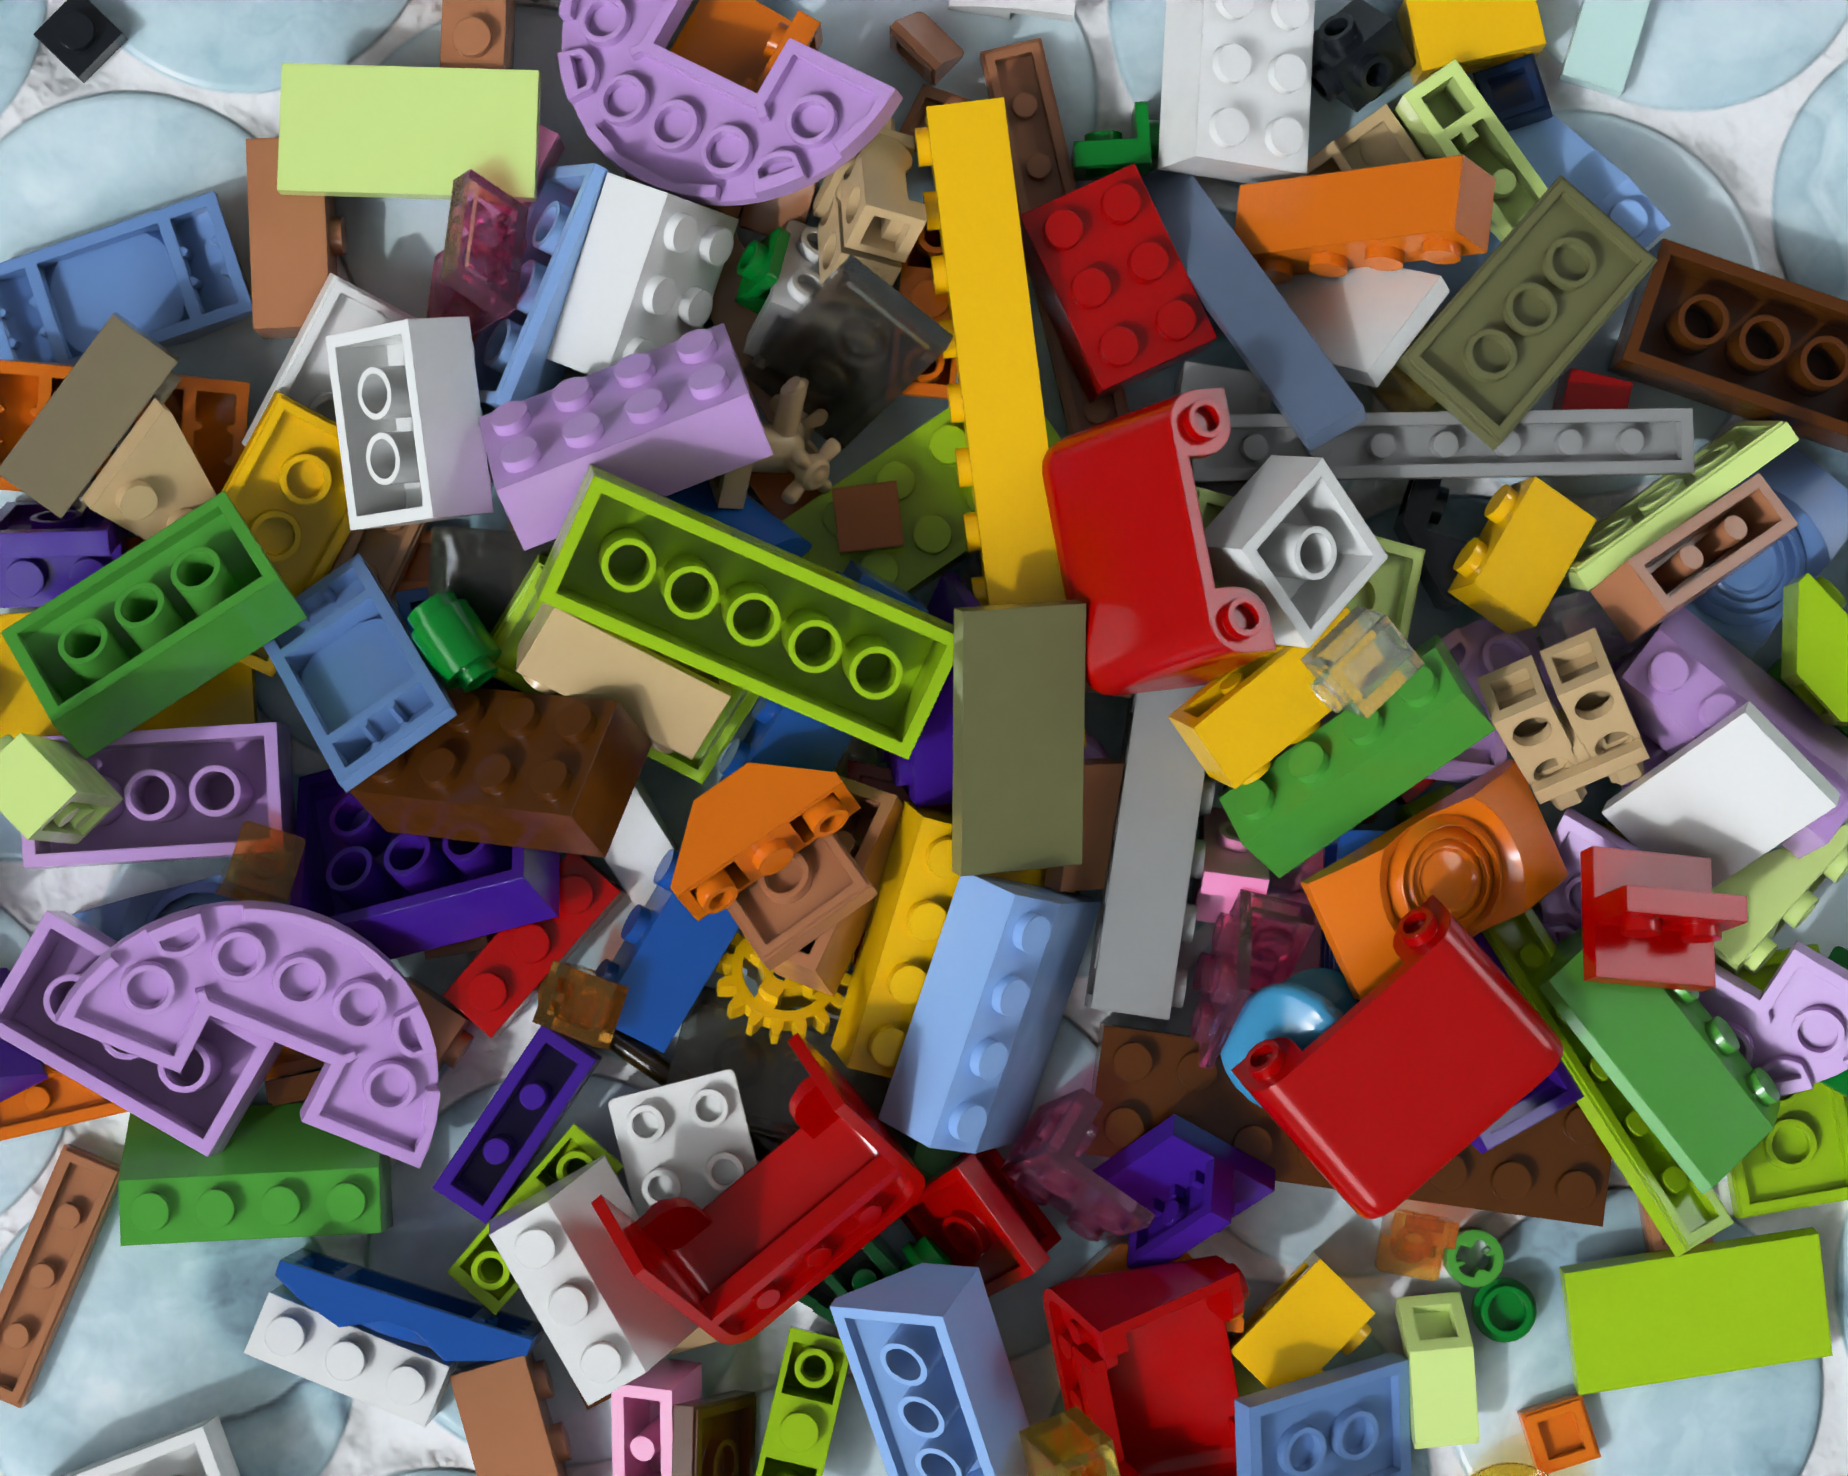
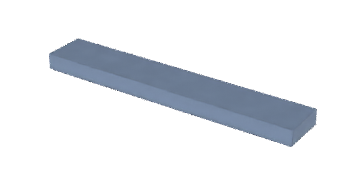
[1141,168,1367,452]

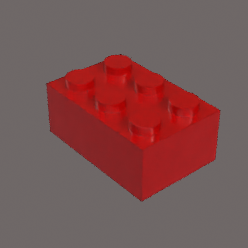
[1019,163,1217,403]

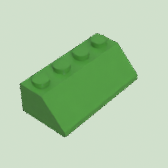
[1,491,308,760]
[1219,634,1496,878]
[1538,927,1780,1194]
[118,1102,393,1246]

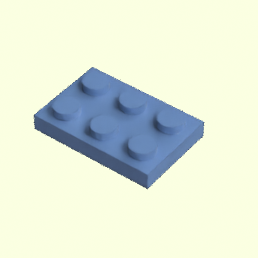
[1234,1351,1411,1476]

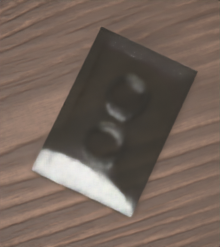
[743,254,953,451]

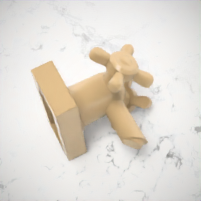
[708,376,841,509]

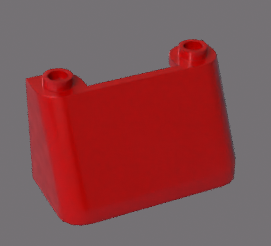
[1042,388,1276,696]
[1231,895,1563,1219]
[1043,1255,1249,1476]

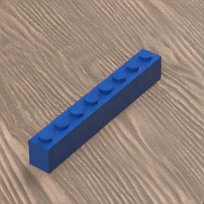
[588,560,929,1053]

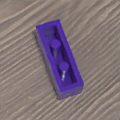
[432,1022,603,1224]

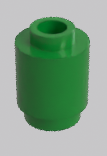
[407,590,502,692]

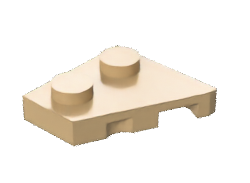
[82,398,216,540]

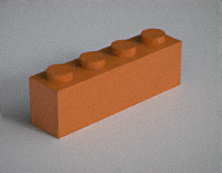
[1234,155,1496,284]

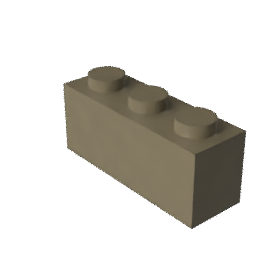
[0,312,182,519]

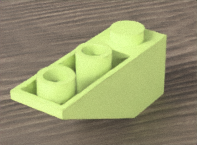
[1712,824,1848,976]

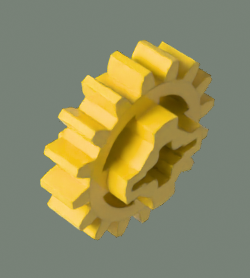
[715,933,855,1045]

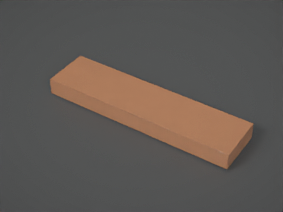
[0,1144,121,1408]

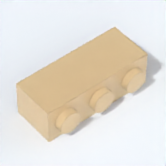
[516,603,731,759]

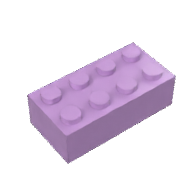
[478,323,773,551]
[21,722,295,869]
[0,910,284,1157]

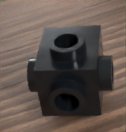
[1311,0,1415,112]

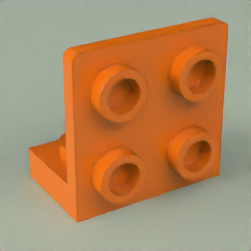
[670,0,823,93]

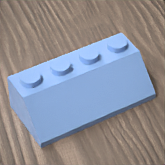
[473,163,610,416]
[829,1263,1046,1476]

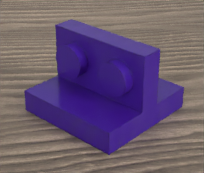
[0,501,129,608]
[1090,1114,1276,1269]

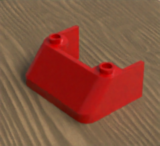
[591,1033,925,1345]

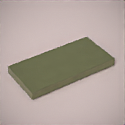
[1395,175,1658,450]
[952,600,1086,876]

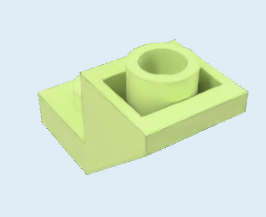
[1395,1291,1480,1449]

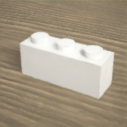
[244,1284,458,1428]

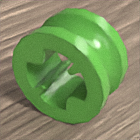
[1442,1227,1504,1288]

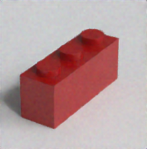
[443,853,626,1038]

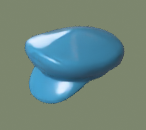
[1220,967,1360,1108]

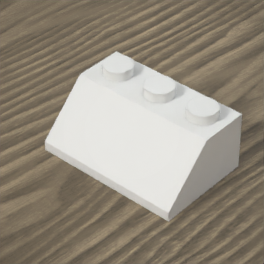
[489,1155,699,1406]

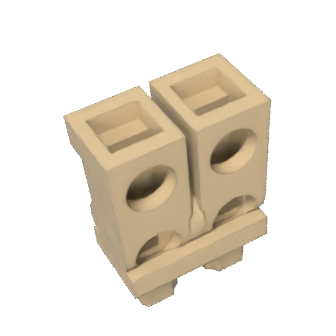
[812,117,927,309]
[1476,628,1650,811]

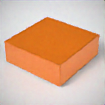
[1517,1392,1601,1476]

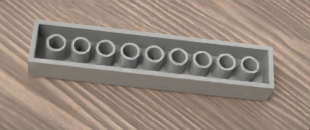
[1084,361,1271,1020]

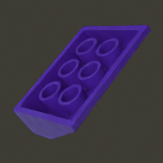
[290,769,560,960]

